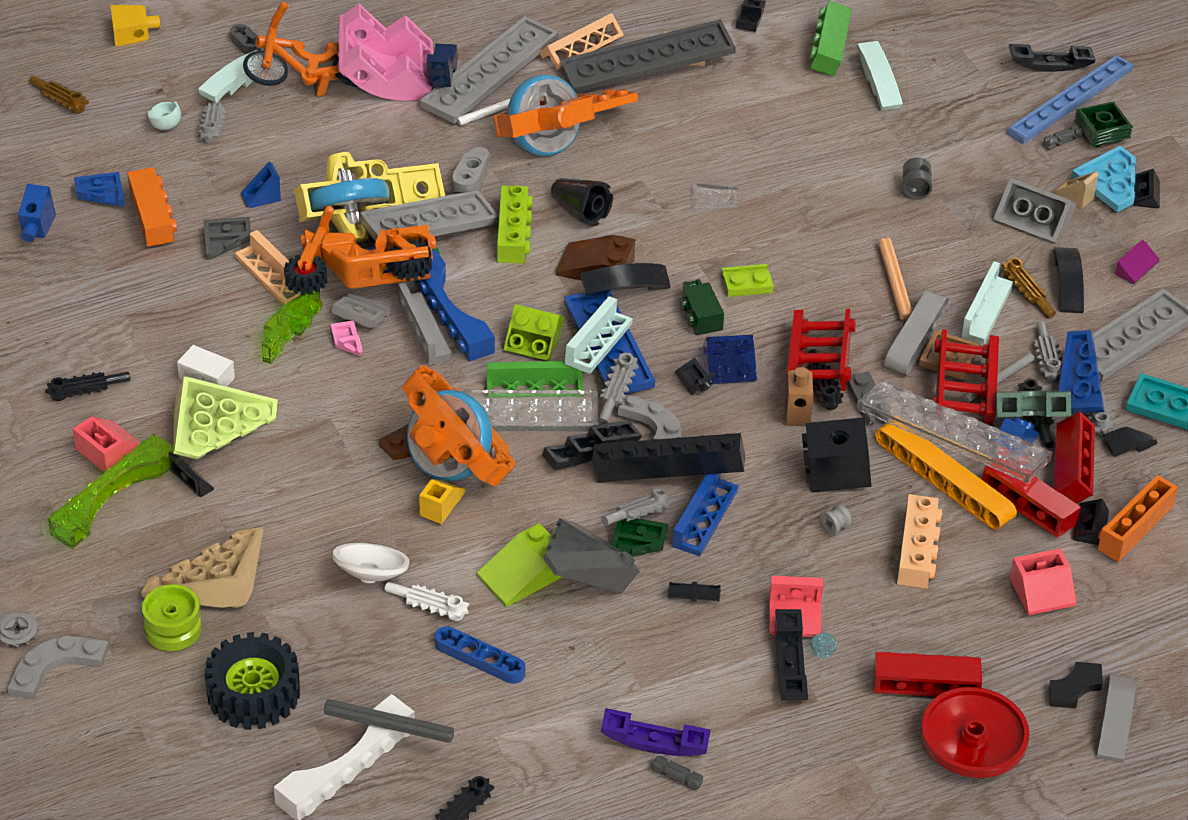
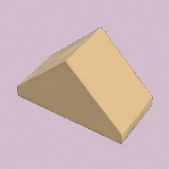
[1053,171,1099,209]

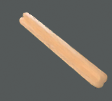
[879,238,913,321]

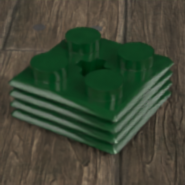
[1074,101,1133,147]

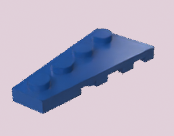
[1059,330,1105,414]

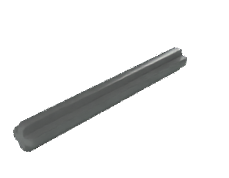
[324,699,454,743]

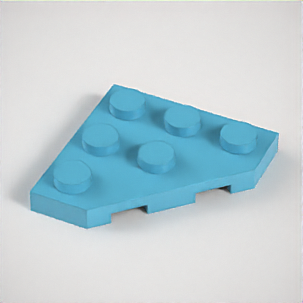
[1071,146,1136,212]

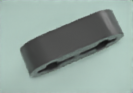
[231,24,261,54]

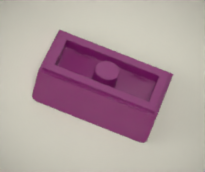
[1115,240,1160,284]

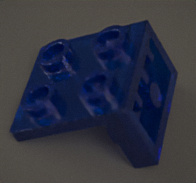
[703,334,757,384]

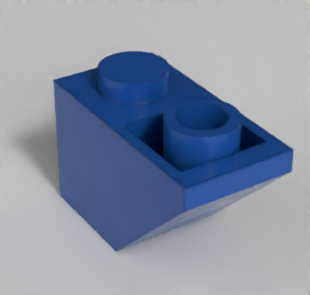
[992,416,1040,457]

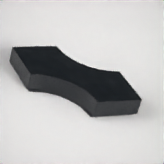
[1049,662,1103,708]

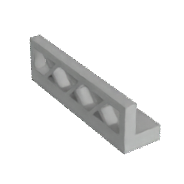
[398,282,451,365]

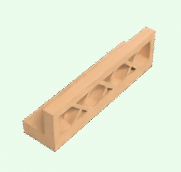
[540,13,624,70]
[235,230,310,308]

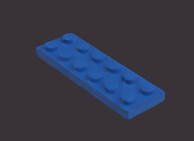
[564,291,655,394]

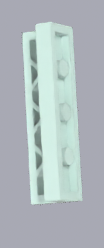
[961,262,1013,346]
[565,296,633,374]

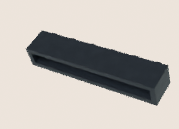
[592,433,745,482]

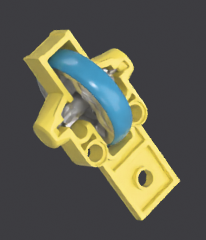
[293,152,445,243]

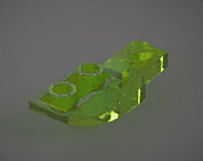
[262,290,322,364]

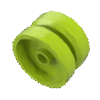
[142,584,202,652]

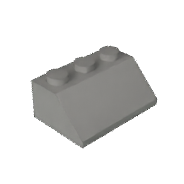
[993,178,1077,243]

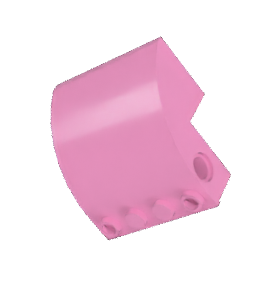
[338,3,434,101]

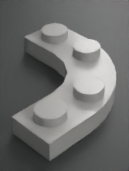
[617,395,682,439]
[8,636,109,700]

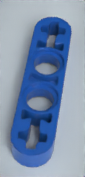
[435,626,525,684]

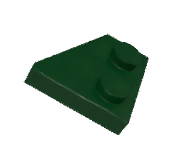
[611,518,668,557]

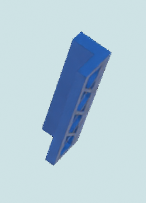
[672,474,739,556]

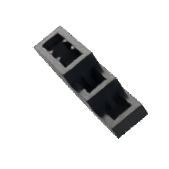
[542,420,642,470]

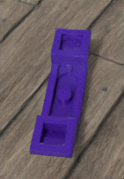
[601,708,710,756]

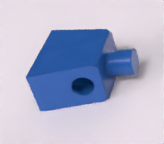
[18,184,56,242]

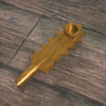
[29,75,89,114]
[1001,258,1056,318]

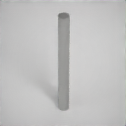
[962,353,1034,403]

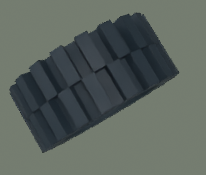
[205,632,300,730]

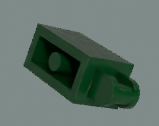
[679,279,724,335]

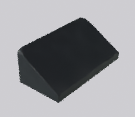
[1133,169,1160,208]
[169,452,214,498]
[1073,498,1109,545]

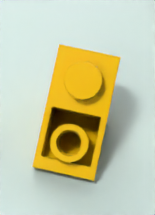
[419,479,466,524]

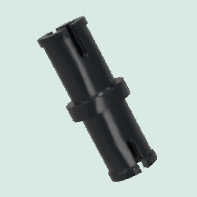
[668,581,721,602]

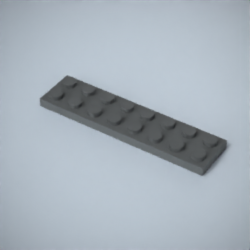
[560,19,736,94]

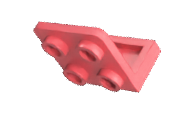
[769,576,823,637]

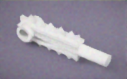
[385,581,469,621]

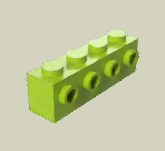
[497,185,533,264]

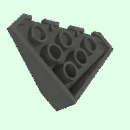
[543,518,640,594]

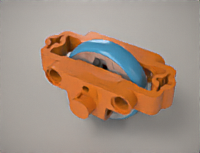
[401,365,516,487]

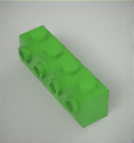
[809,0,852,76]

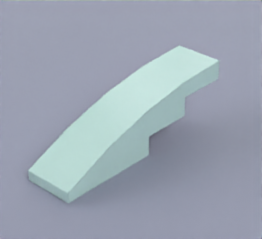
[857,41,903,111]
[198,50,273,103]

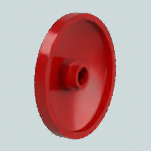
[921,687,1030,778]

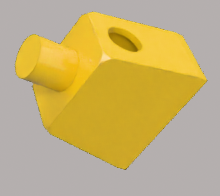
[110,5,160,47]

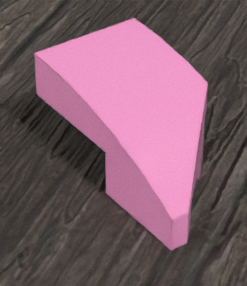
[330,320,363,356]

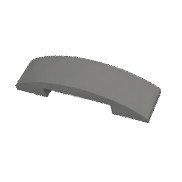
[1097,674,1136,763]

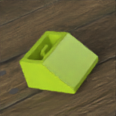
[504,304,565,361]

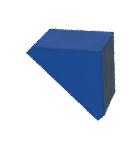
[241,161,281,208]

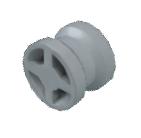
[820,504,852,535]

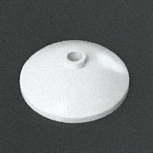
[332,543,410,583]

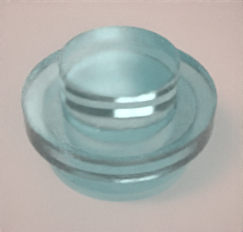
[811,633,837,658]

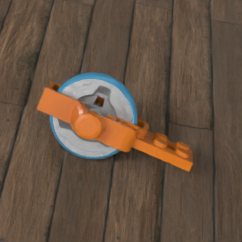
[493,74,638,157]

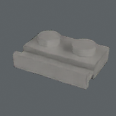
[332,292,390,328]

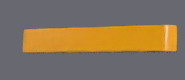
[875,418,1017,530]

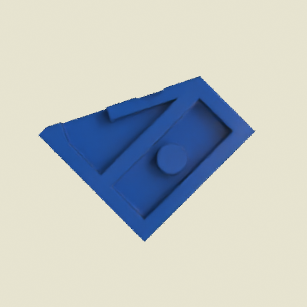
[74,172,125,207]

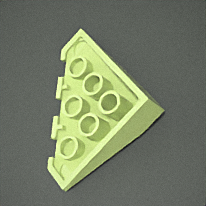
[173,376,278,459]

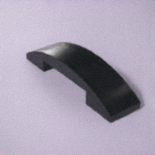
[1009,44,1096,72]
[1054,247,1084,313]
[581,263,671,296]
[775,609,808,700]

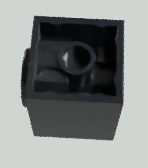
[802,417,872,493]

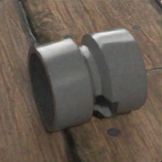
[903,157,932,199]

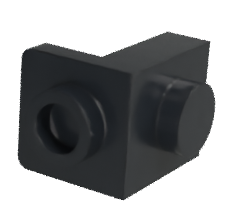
[675,358,717,395]

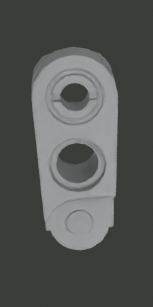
[452,147,491,193]

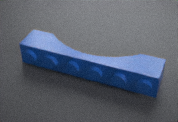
[415,250,495,362]

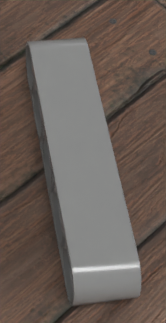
[884,290,949,375]

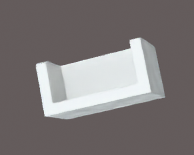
[177,345,235,387]

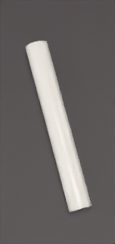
[457,98,511,126]

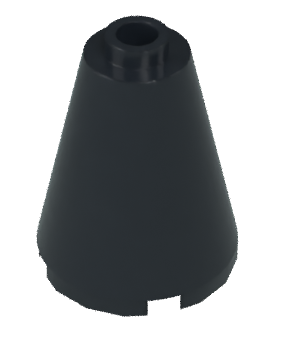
[551,178,613,226]

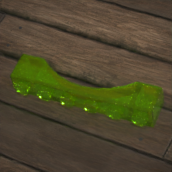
[48,433,173,549]

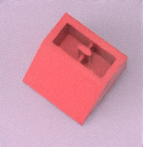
[73,416,145,474]
[1009,549,1077,615]

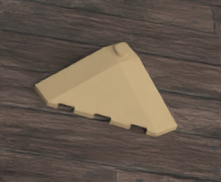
[141,527,263,608]

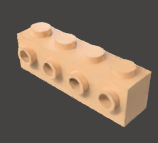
[897,494,942,589]

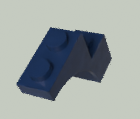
[427,43,458,88]

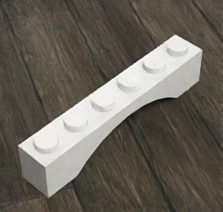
[274,694,415,820]

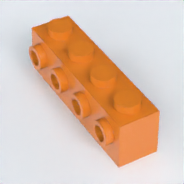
[127,167,177,247]
[1098,475,1178,562]

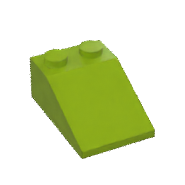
[477,523,562,607]

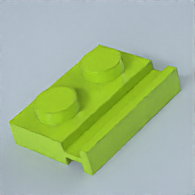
[721,264,774,297]

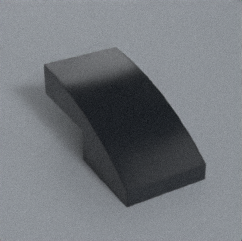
[736,0,766,32]

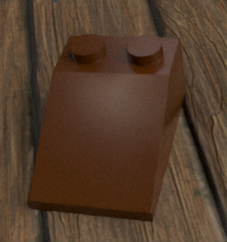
[556,235,635,281]

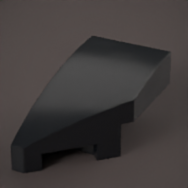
[1103,427,1158,457]

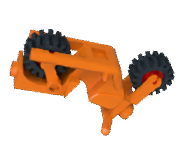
[284,206,436,295]

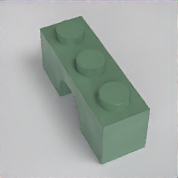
[997,390,1071,417]

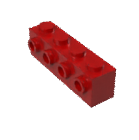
[1053,412,1095,504]
[981,455,1081,538]
[873,652,982,696]

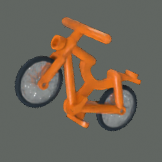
[243,2,358,97]

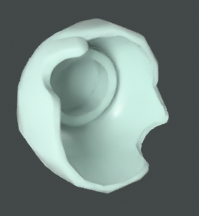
[147,101,181,130]

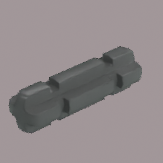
[1043,125,1083,149]
[652,756,703,790]

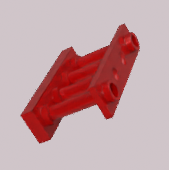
[787,309,856,391]
[931,329,999,427]

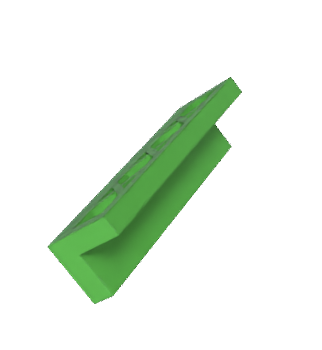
[486,360,584,400]

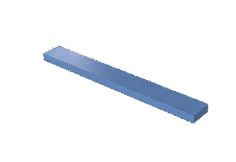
[1007,55,1133,144]

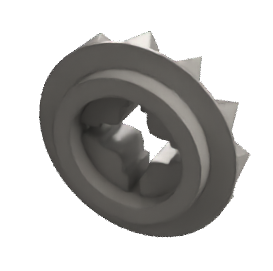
[0,612,38,648]

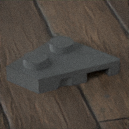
[204,217,251,260]

